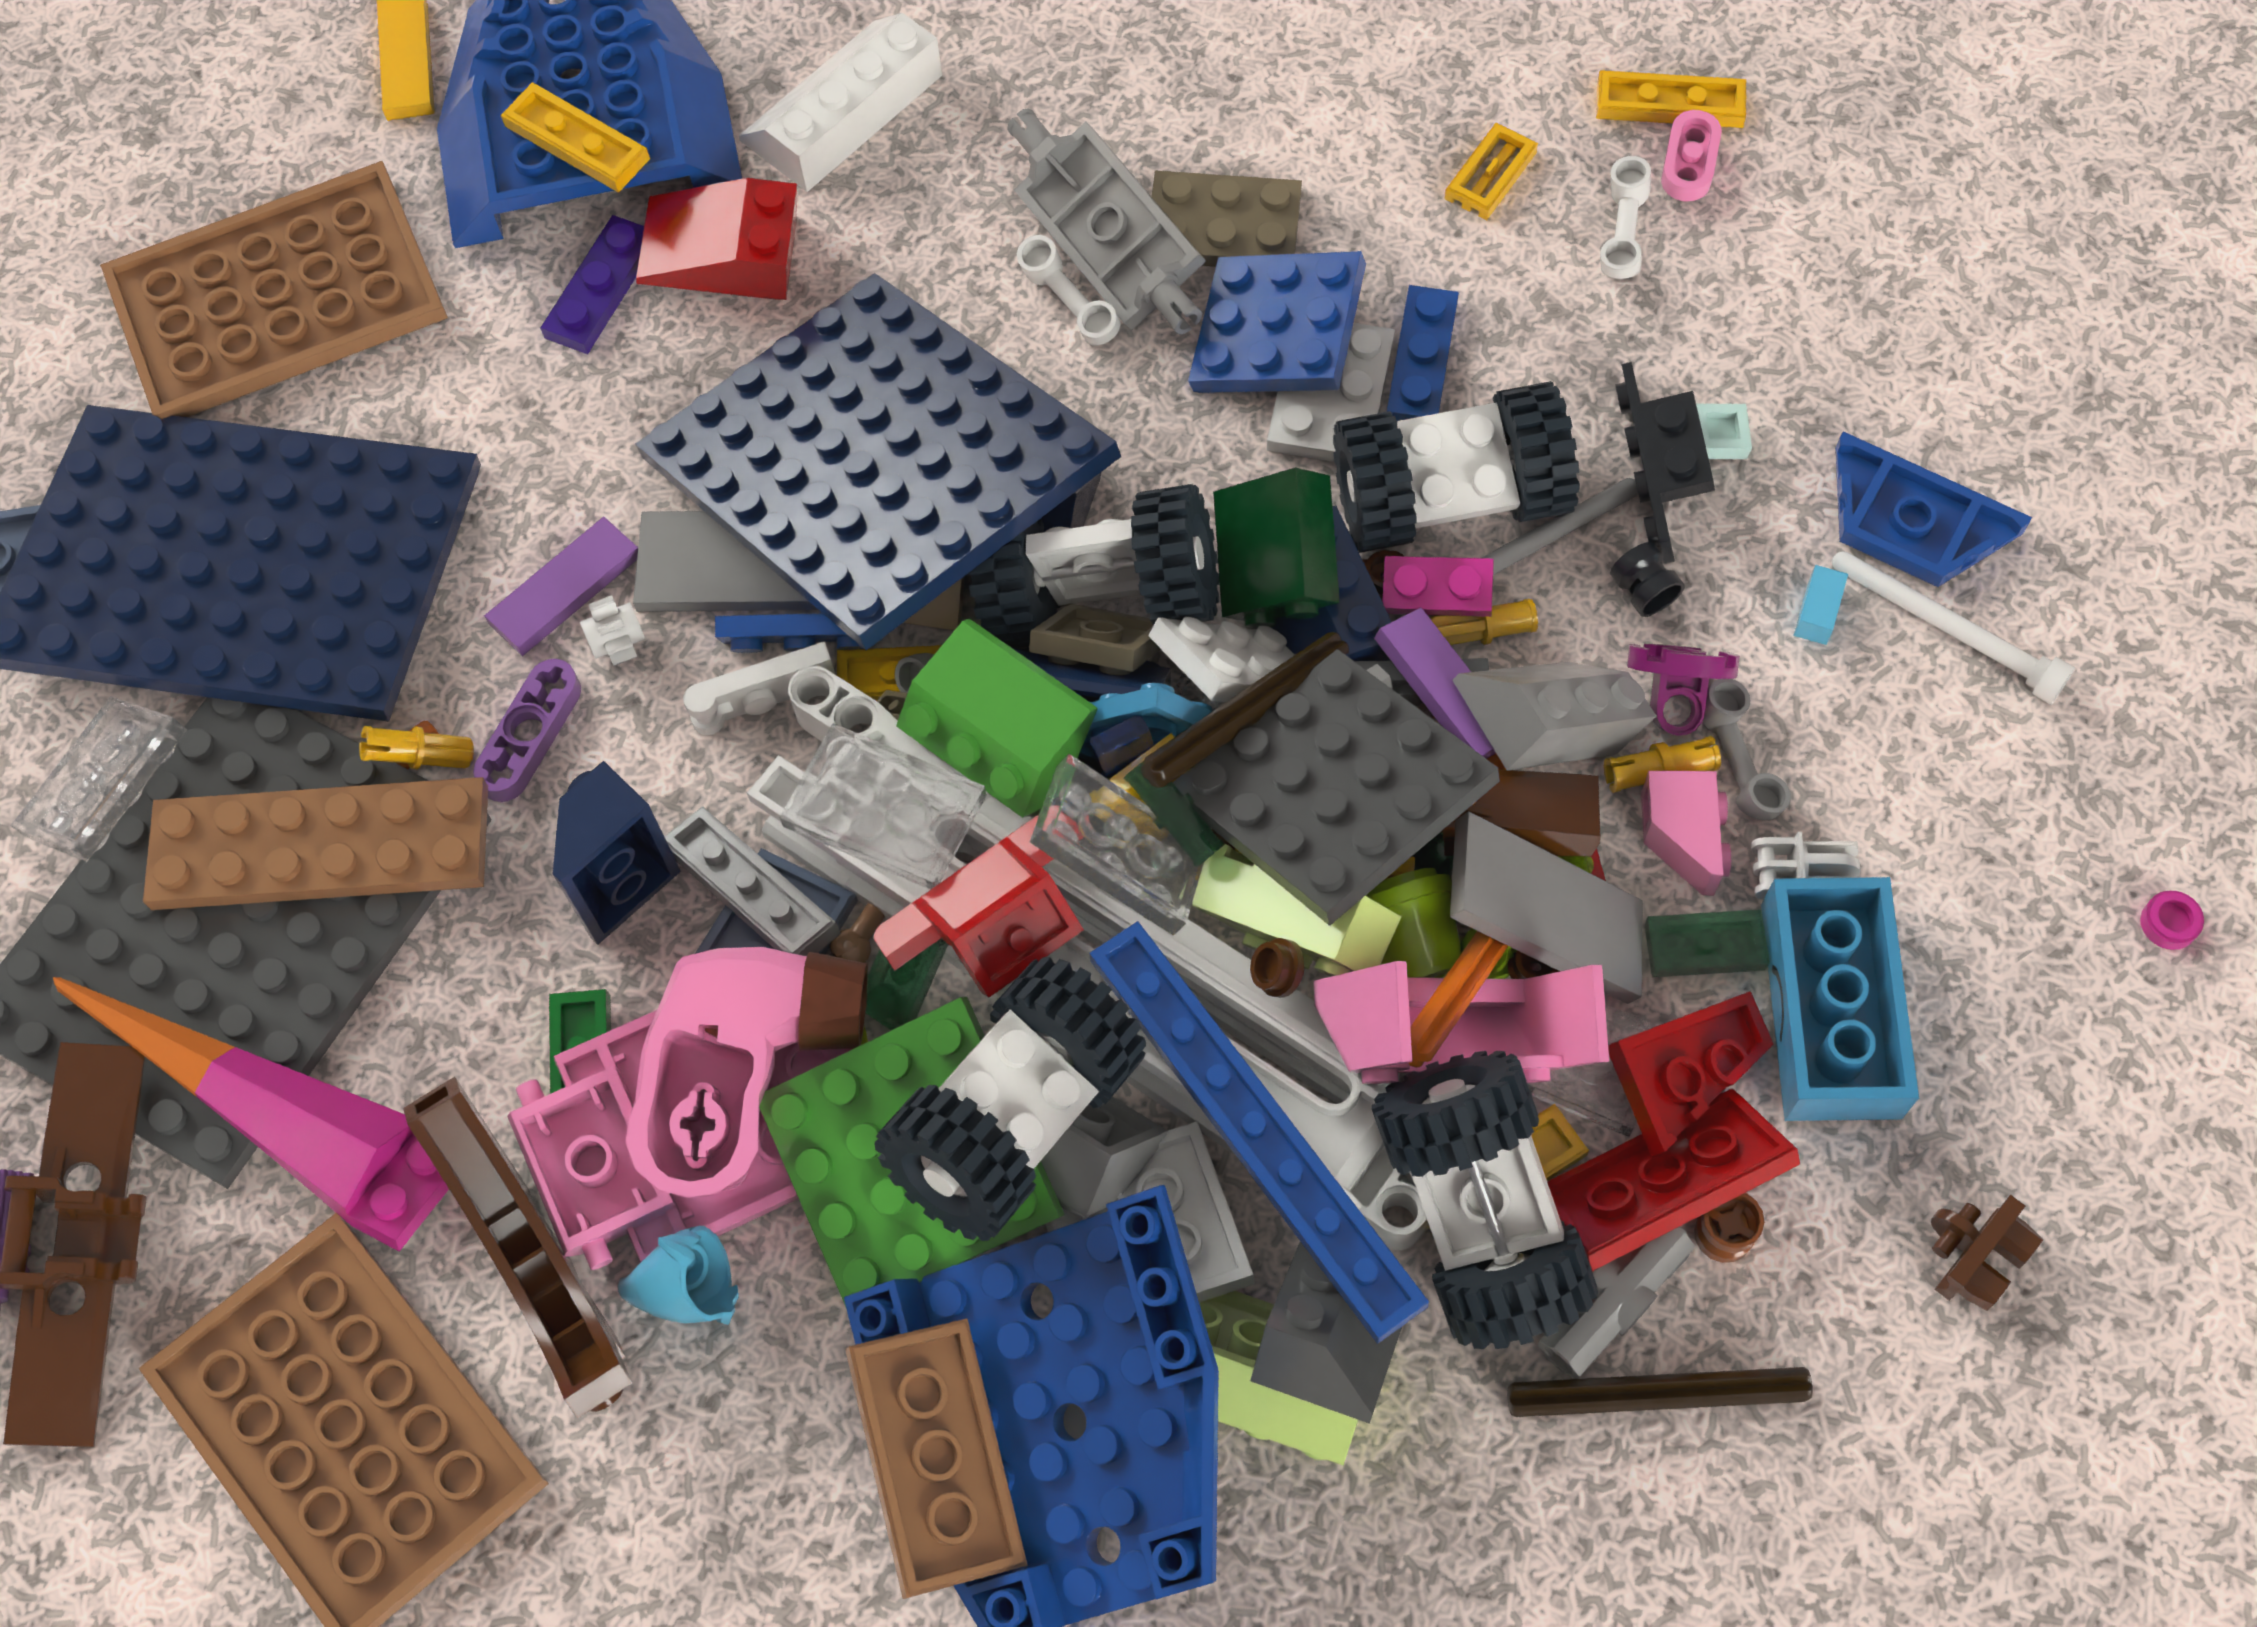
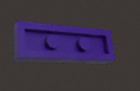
[540,215,644,355]

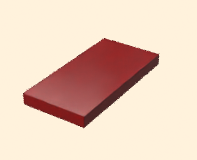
[1547,1088,1800,1271]

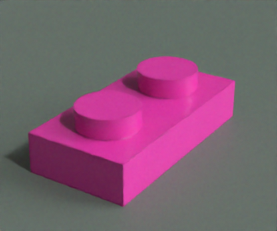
[1383,556,1494,617]

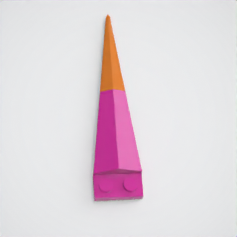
[53,977,449,1252]

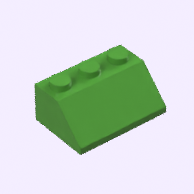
[896,619,1098,818]

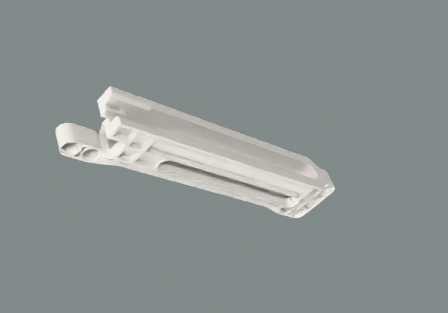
[747,666,1429,1250]

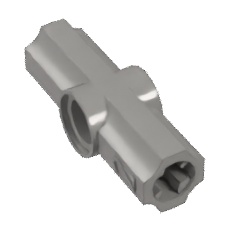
[1537,1226,1695,1379]

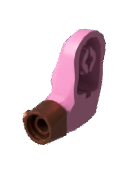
[625,947,868,1198]

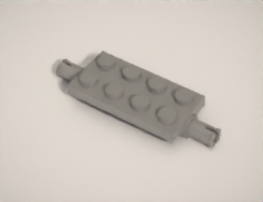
[1007,109,1206,335]

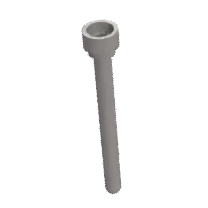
[1482,478,1638,575]

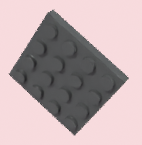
[1171,649,1500,926]

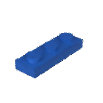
[1386,285,1459,421]
[715,613,883,653]

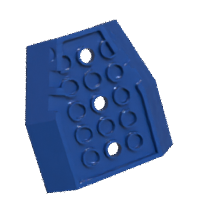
[437,0,743,248]
[844,1185,1219,1627]

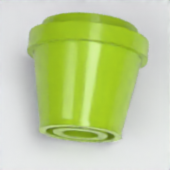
[1366,868,1462,978]

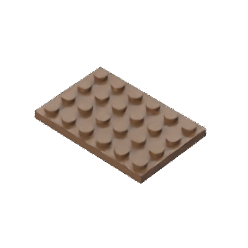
[100,161,448,419]
[138,1213,549,1627]

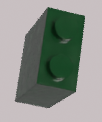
[1213,467,1340,629]

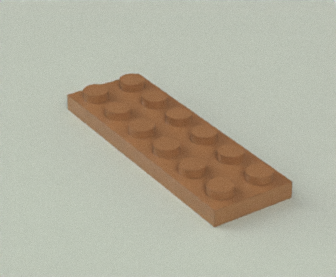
[143,777,488,910]

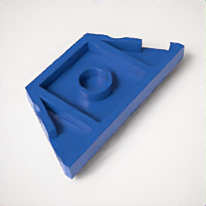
[1835,431,2032,587]

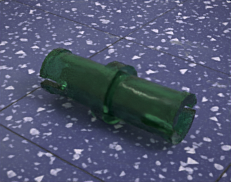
[1123,761,1225,867]

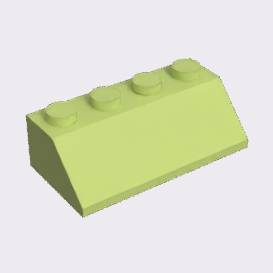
[1199,1291,1359,1466]

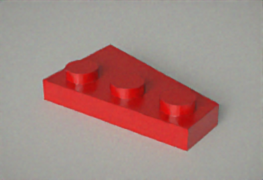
[1608,991,1774,1157]

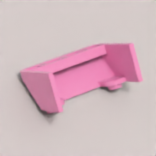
[1313,961,1609,1084]

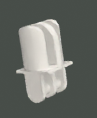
[1751,832,1860,900]

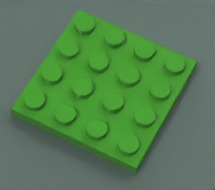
[760,997,1065,1307]

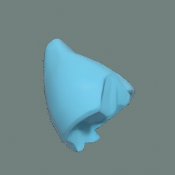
[618,1226,739,1325]

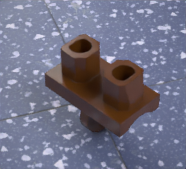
[1931,1195,2044,1311]

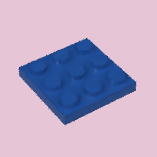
[1188,251,1366,393]

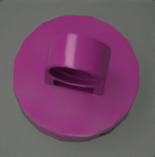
[1627,644,1740,736]

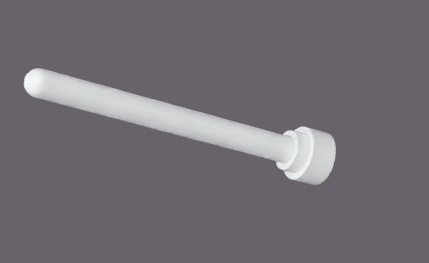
[1832,551,2076,705]

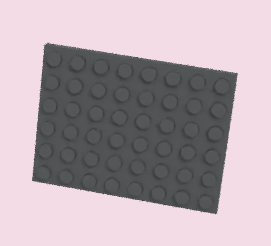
[0,697,492,1189]

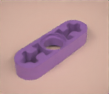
[473,659,581,802]

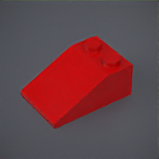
[636,178,797,300]

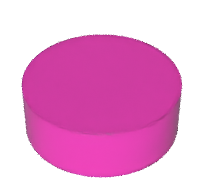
[2140,890,2204,950]

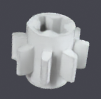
[580,595,645,666]

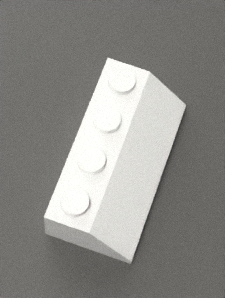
[739,13,942,192]

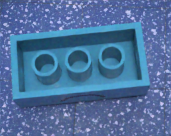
[1761,877,1919,1121]

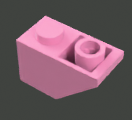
[1641,771,1731,896]

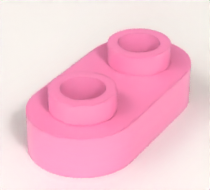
[1661,110,1722,201]

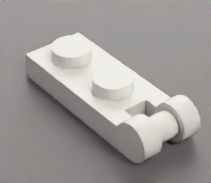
[683,641,835,735]

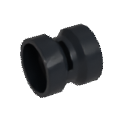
[1610,542,1685,617]

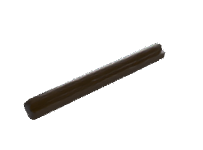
[1140,632,1349,788]
[1507,1367,1813,1417]

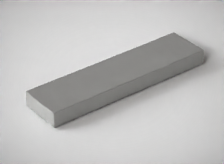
[664,806,841,956]

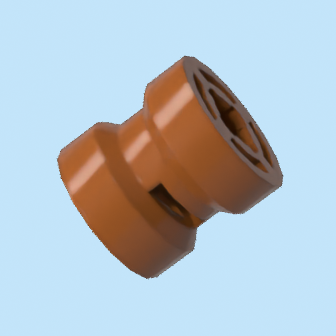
[1694,1193,1765,1263]

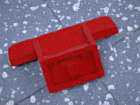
[874,812,1084,998]

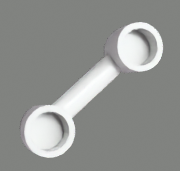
[1600,156,1651,279]
[1017,235,1120,346]

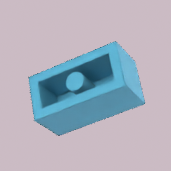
[1793,565,1848,645]

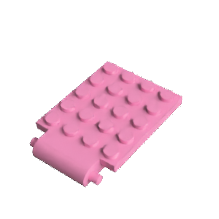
[507,1010,854,1270]

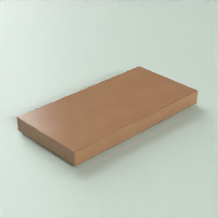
[845,1318,1027,1599]

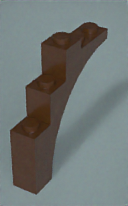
[403,1077,632,1419]

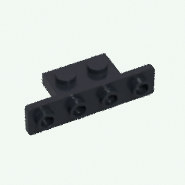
[1615,362,1715,564]

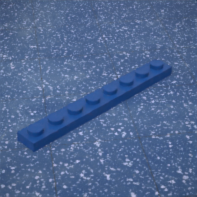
[1089,921,1429,1344]

